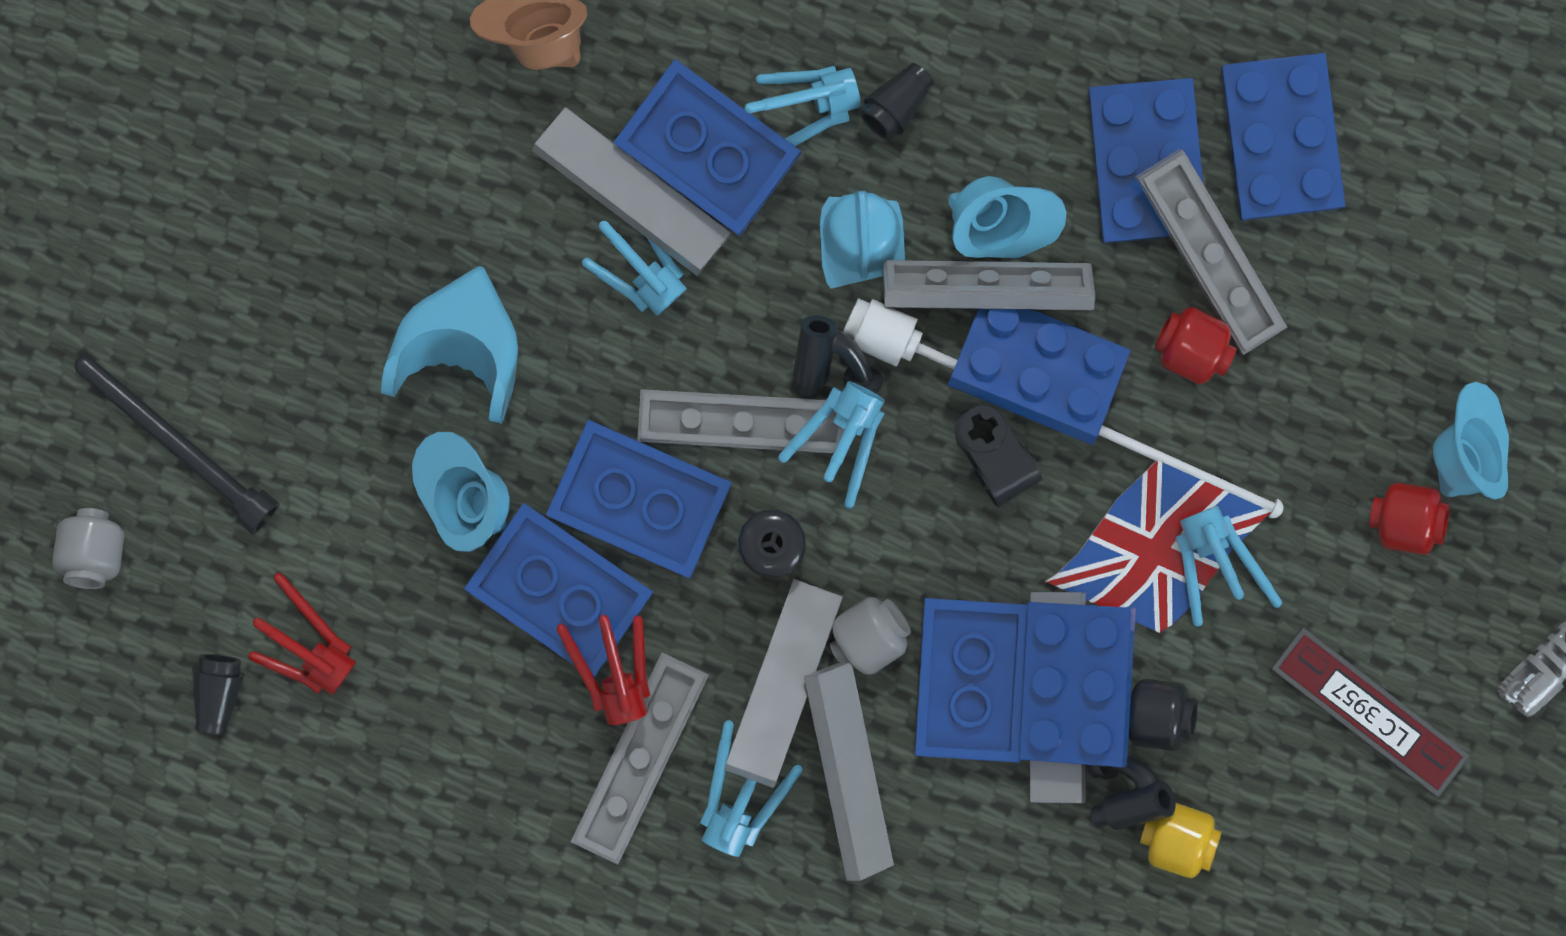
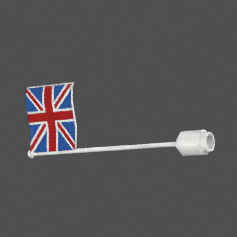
[843,298,1283,633]

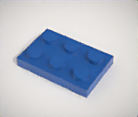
[1221,53,1346,221]
[613,59,802,237]
[1088,78,1203,244]
[947,308,1131,445]
[546,420,732,579]
[464,503,654,678]
[914,598,1028,763]
[1019,602,1136,767]

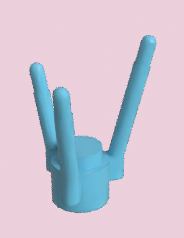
[745,66,861,146]
[582,221,687,316]
[778,381,885,509]
[1175,506,1282,627]
[700,720,803,857]

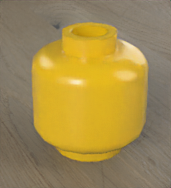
[1140,803,1222,878]

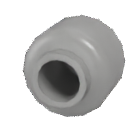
[52,508,124,589]
[830,597,911,675]

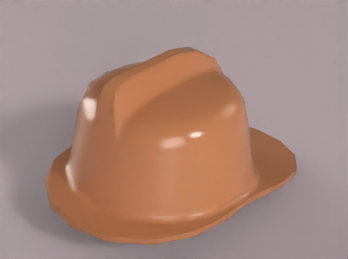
[470,0,588,70]

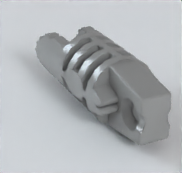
[1497,621,1566,717]

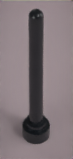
[74,355,280,535]

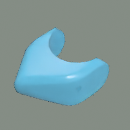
[381,266,518,424]

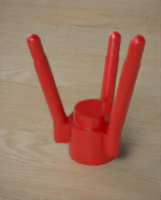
[248,573,356,696]
[556,614,651,725]

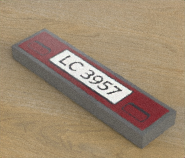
[1270,627,1470,797]

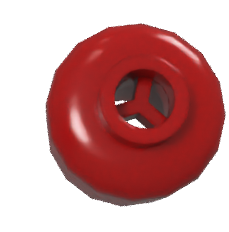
[1154,307,1237,385]
[1369,482,1450,555]

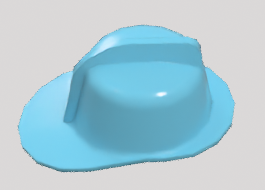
[948,176,1067,258]
[820,191,905,289]
[1433,382,1509,500]
[412,432,510,552]

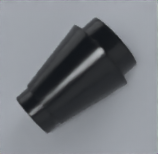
[859,63,934,140]
[192,654,245,734]

